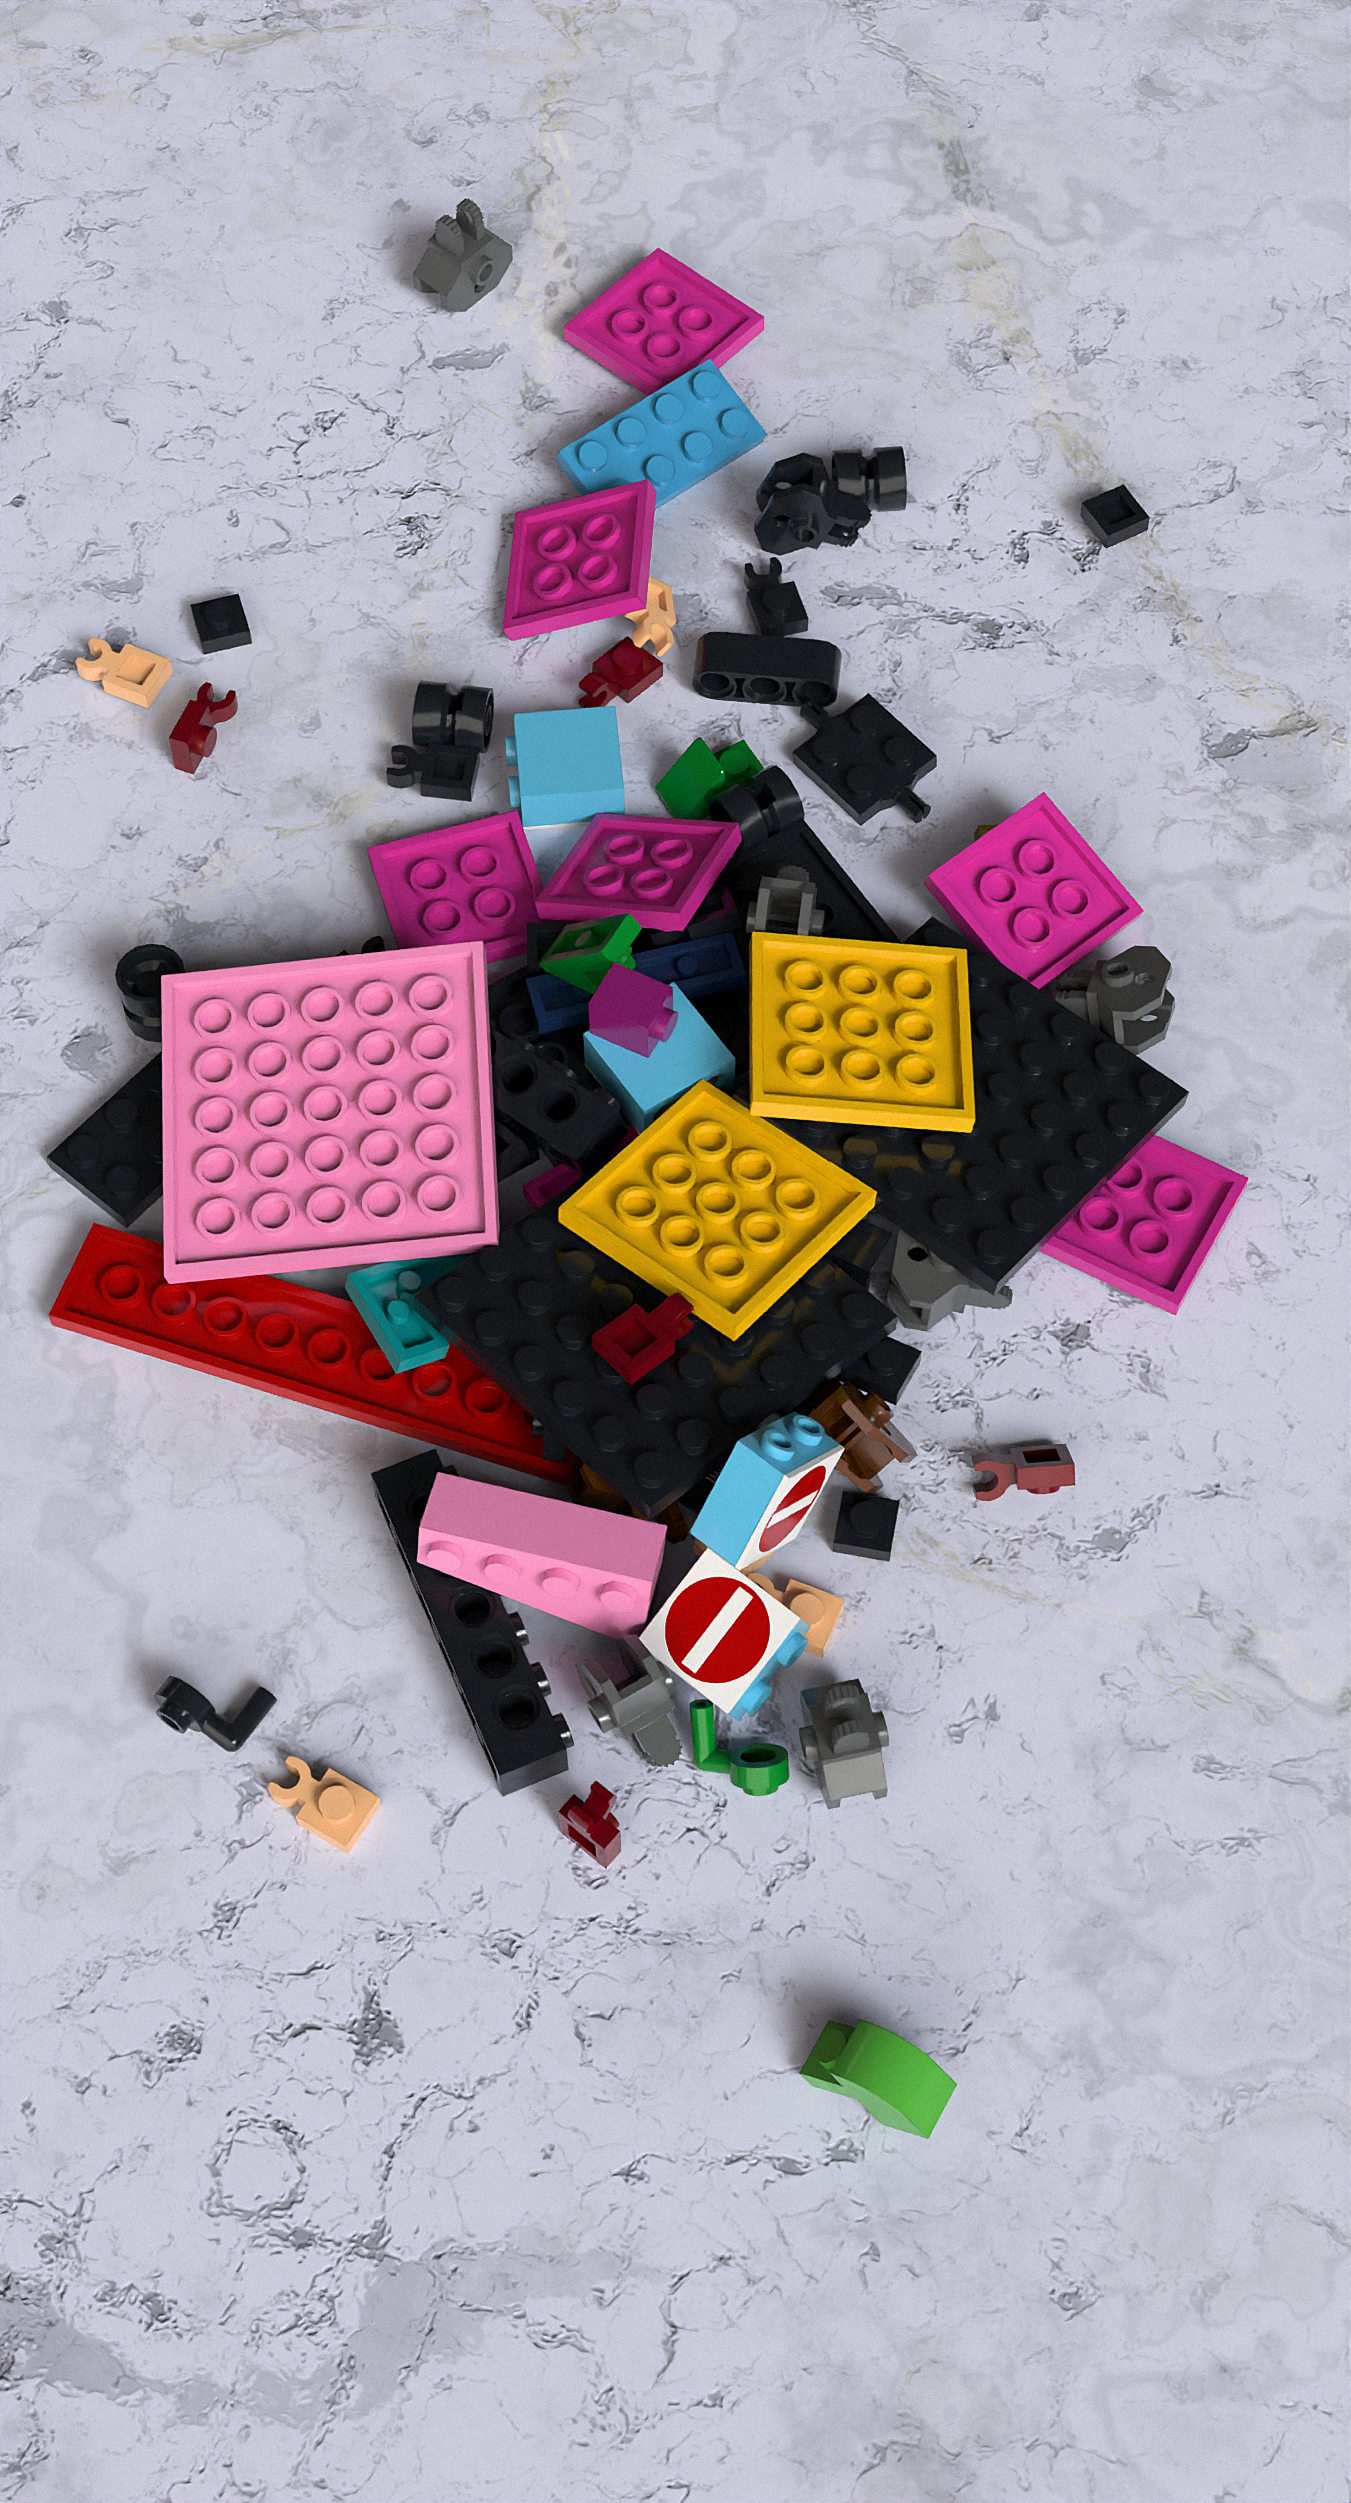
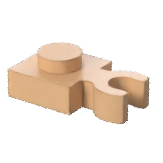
[624,576,676,657]
[75,638,173,709]
[747,1573,845,1658]
[267,1756,381,1854]

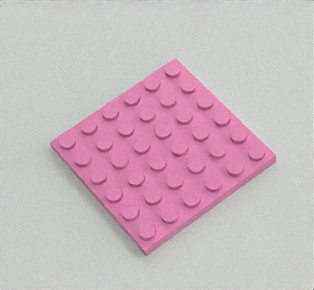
[161,941,500,1284]

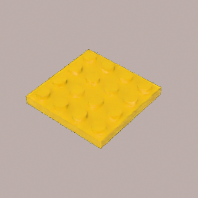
[749,931,975,1133]
[558,1079,877,1341]

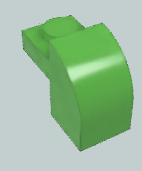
[799,2019,957,2139]

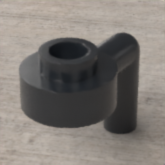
[154,1676,277,1752]

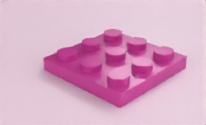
[564,247,764,396]
[502,479,657,641]
[923,792,1144,991]
[367,810,556,964]
[535,813,742,932]
[1039,1135,1249,1316]

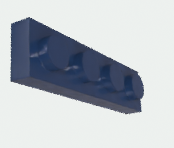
[525,931,747,1034]

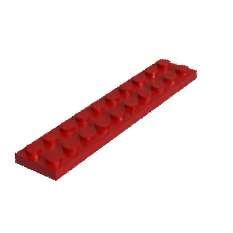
[49,1223,576,1485]

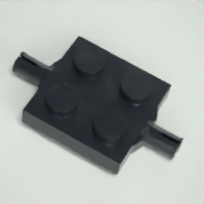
[792,693,937,826]

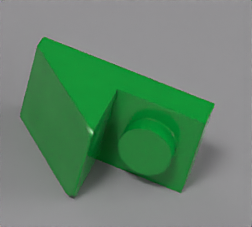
[655,737,764,820]
[539,913,642,995]

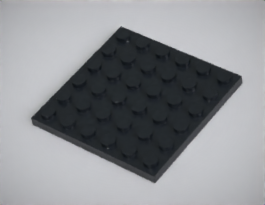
[733,916,1189,1296]
[414,1143,898,1521]

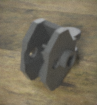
[413,198,513,312]
[746,865,825,937]
[1051,946,1175,1055]
[886,1228,1014,1332]
[575,1634,683,1767]
[799,1678,889,1810]

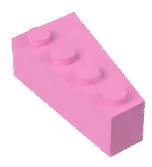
[417,1472,667,1640]

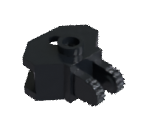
[754,452,872,556]

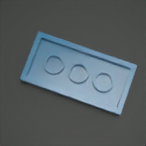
[555,359,767,510]

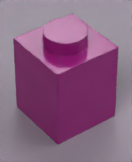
[588,962,678,1058]

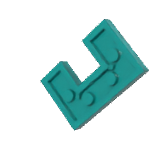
[344,1253,474,1374]

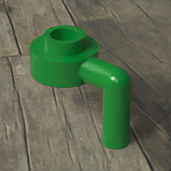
[689,1699,790,1796]

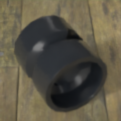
[831,446,907,512]
[412,680,494,753]
[708,765,805,856]
[115,944,185,1042]

